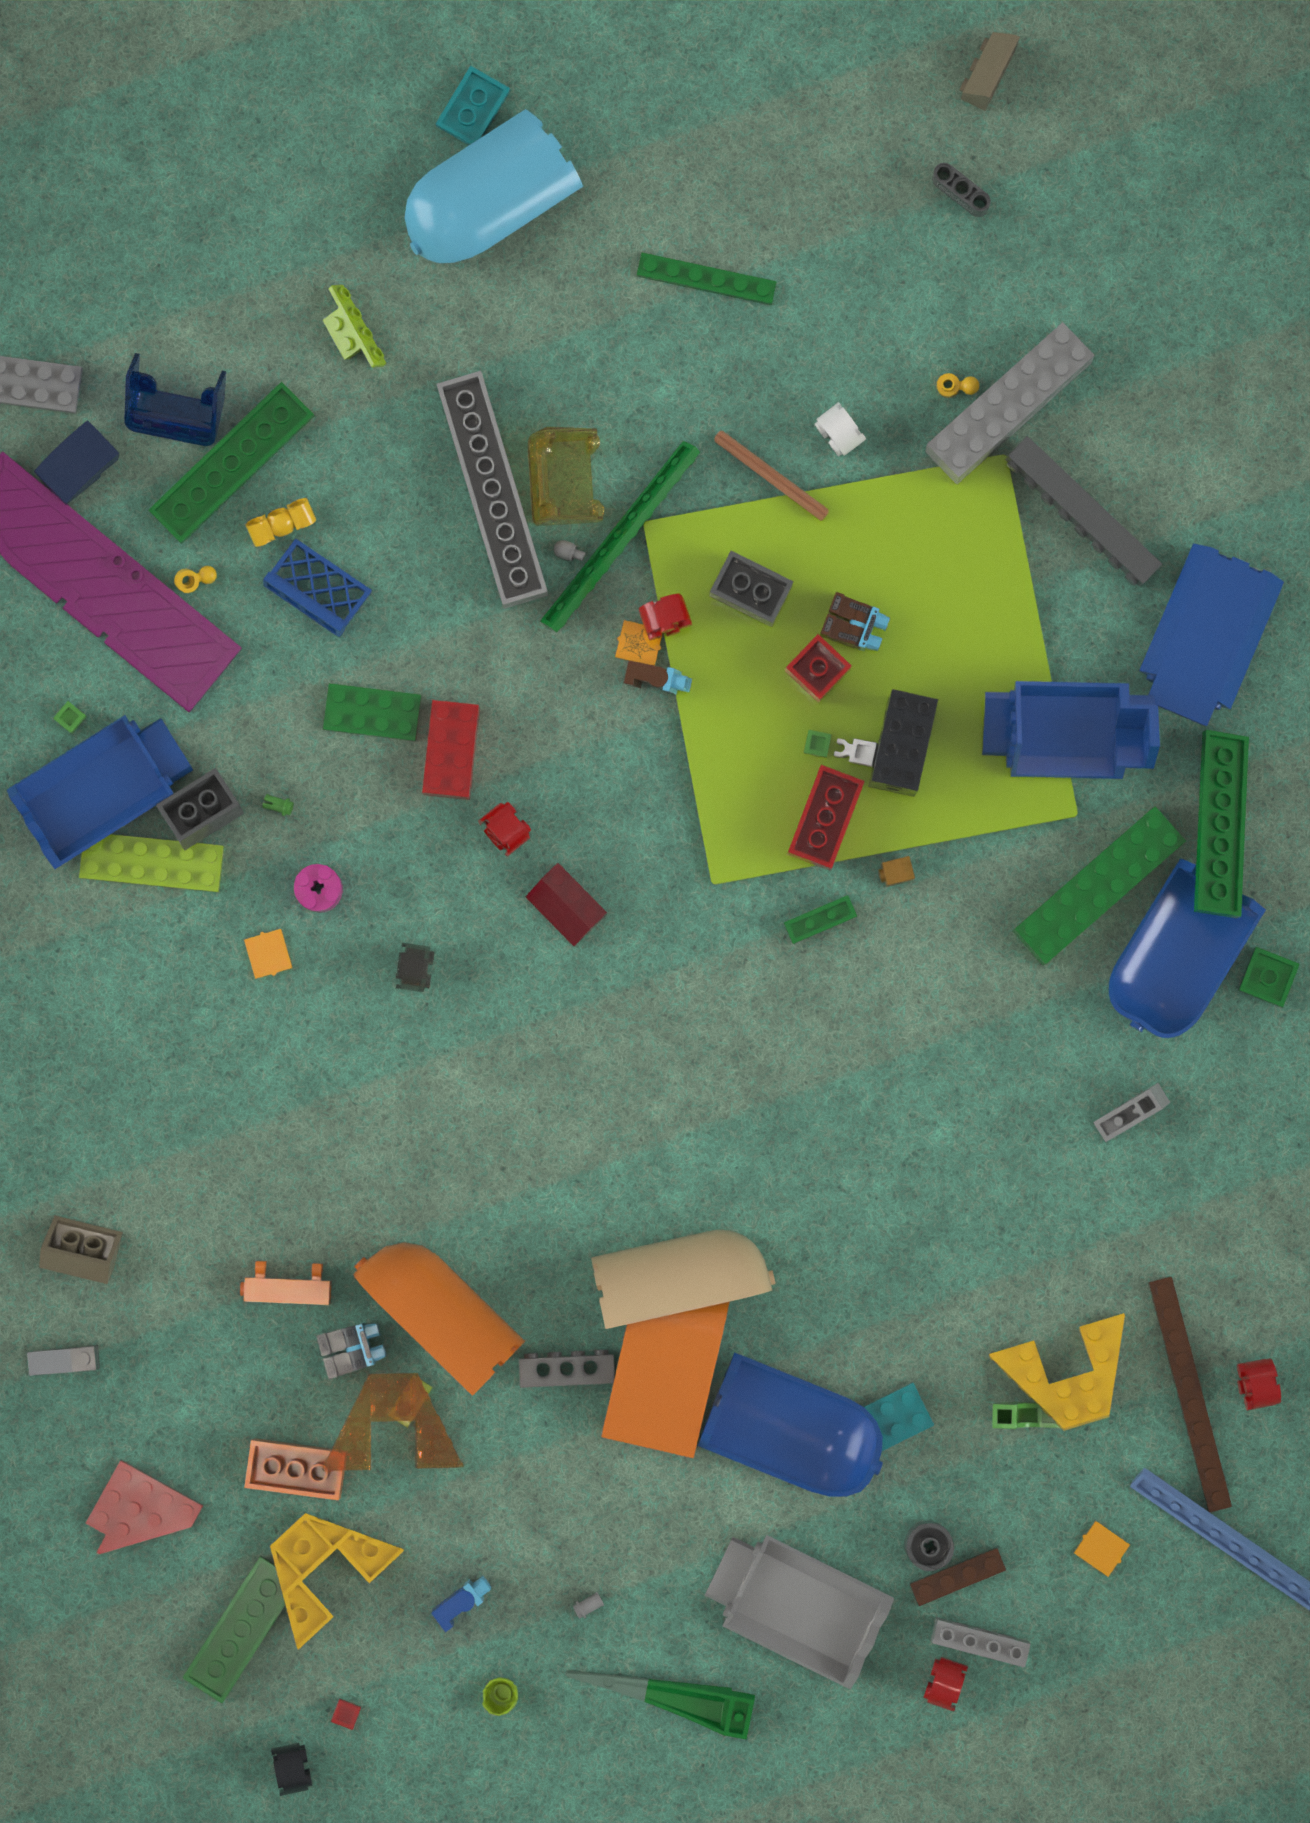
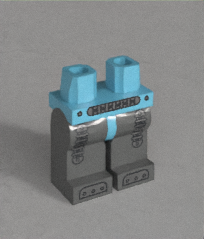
[316,1323,387,1380]

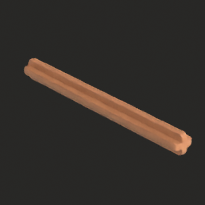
[714,431,829,520]

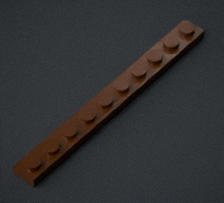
[1148,1276,1232,1512]

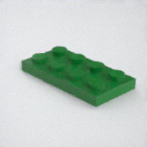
[323,683,422,742]

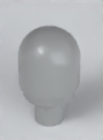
[553,540,586,561]

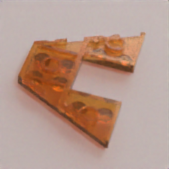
[322,1373,464,1471]

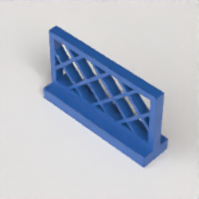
[263,538,372,638]

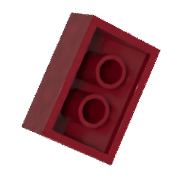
[525,863,607,947]

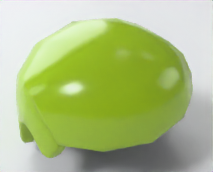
[482,1677,518,1716]

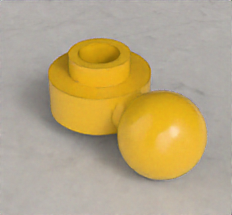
[937,373,980,398]
[174,566,217,593]

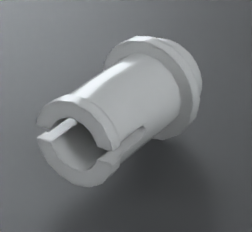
[573,1592,604,1619]

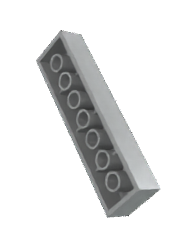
[925,322,1094,484]

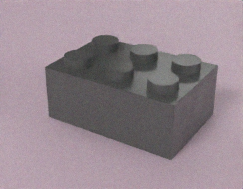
[709,551,794,627]
[156,768,244,851]

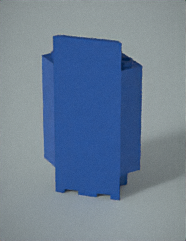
[982,681,1160,779]

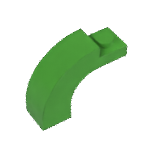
[992,1402,1060,1429]

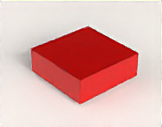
[331,1698,361,1730]

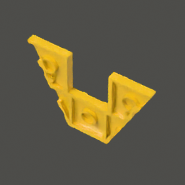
[989,1313,1125,1431]
[270,1513,404,1650]

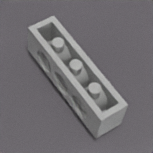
[931,1617,1031,1667]

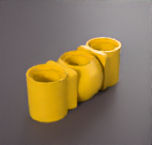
[245,498,316,547]

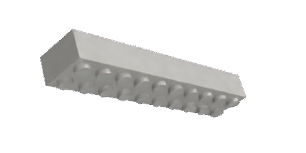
[437,371,548,609]

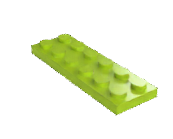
[79,834,224,892]

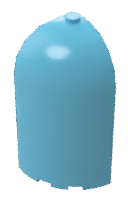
[405,109,583,263]

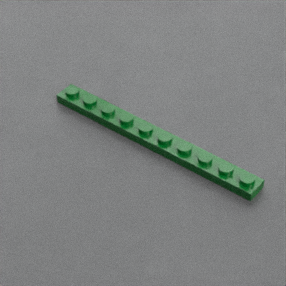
[540,441,700,633]

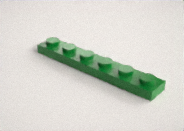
[637,252,777,306]

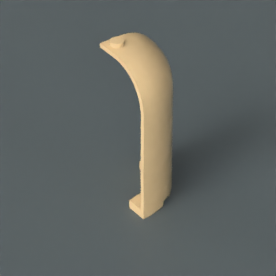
[591,1230,776,1329]

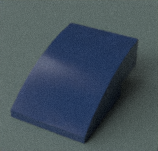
[34,420,119,505]

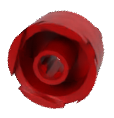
[639,593,693,641]
[478,802,531,857]
[1237,1358,1281,1411]
[923,1657,968,1712]

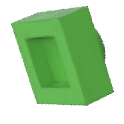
[53,701,87,734]
[804,730,832,758]

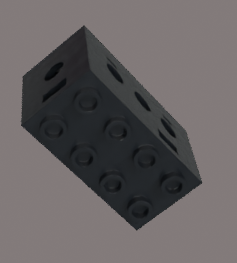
[868,689,938,797]

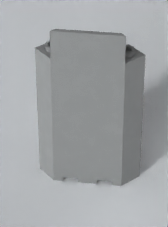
[705,1535,894,1690]

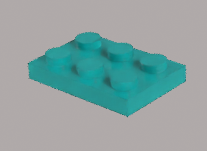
[435,65,510,145]
[864,1382,934,1451]

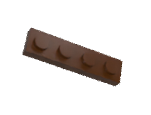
[909,1547,1006,1606]

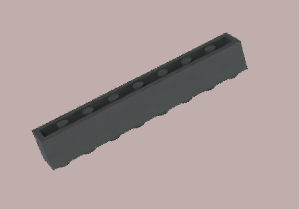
[1005,436,1162,587]

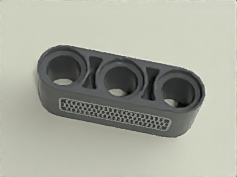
[932,163,991,217]

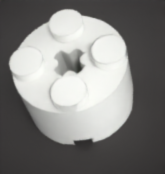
[815,402,866,457]

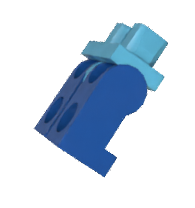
[431,1576,491,1633]

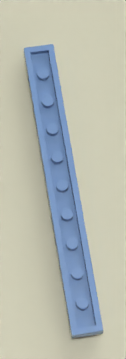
[1130,1468,1310,1611]

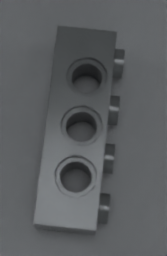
[519,1349,615,1388]

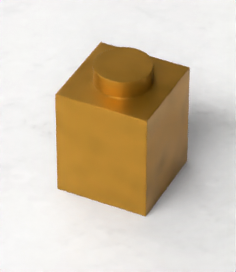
[878,856,915,887]

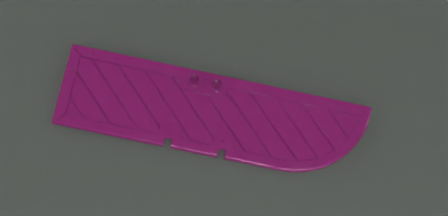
[0,451,242,713]

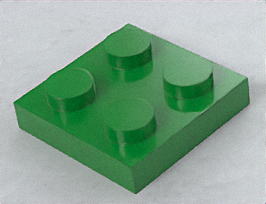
[1238,947,1300,1008]

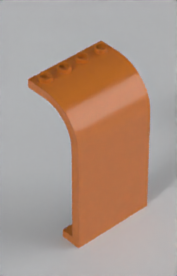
[601,1302,730,1458]

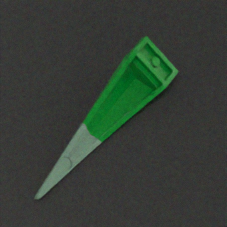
[565,1670,755,1740]

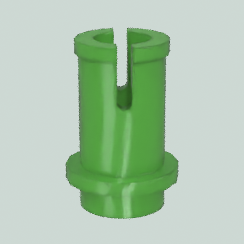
[262,794,294,816]

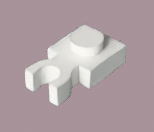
[834,738,878,767]

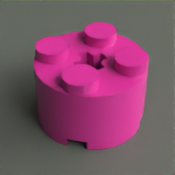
[294,864,343,913]

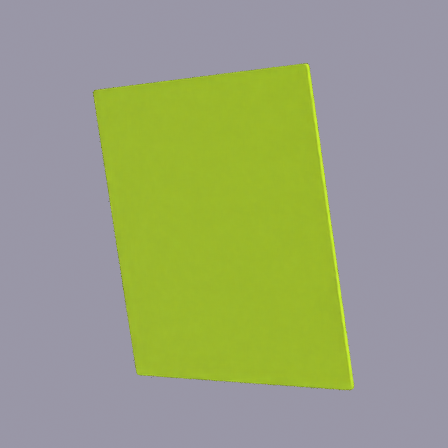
[643,454,1078,885]

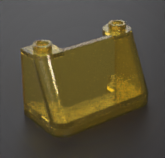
[528,427,604,526]

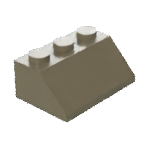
[960,32,1020,111]
[39,1215,123,1284]

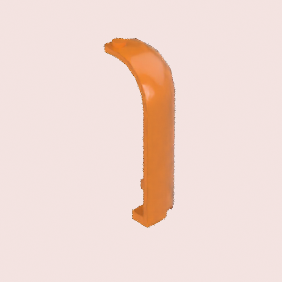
[353,1242,525,1396]

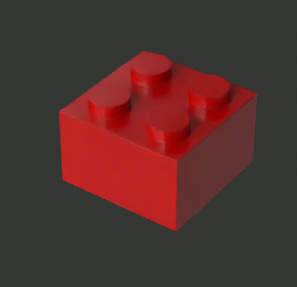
[785,634,852,703]

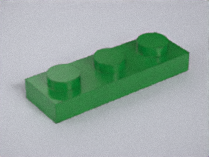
[784,895,857,944]

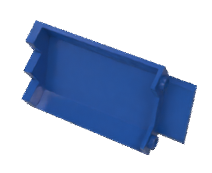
[1139,543,1284,726]
[7,715,193,869]

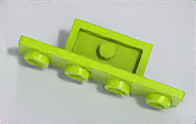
[323,285,386,368]

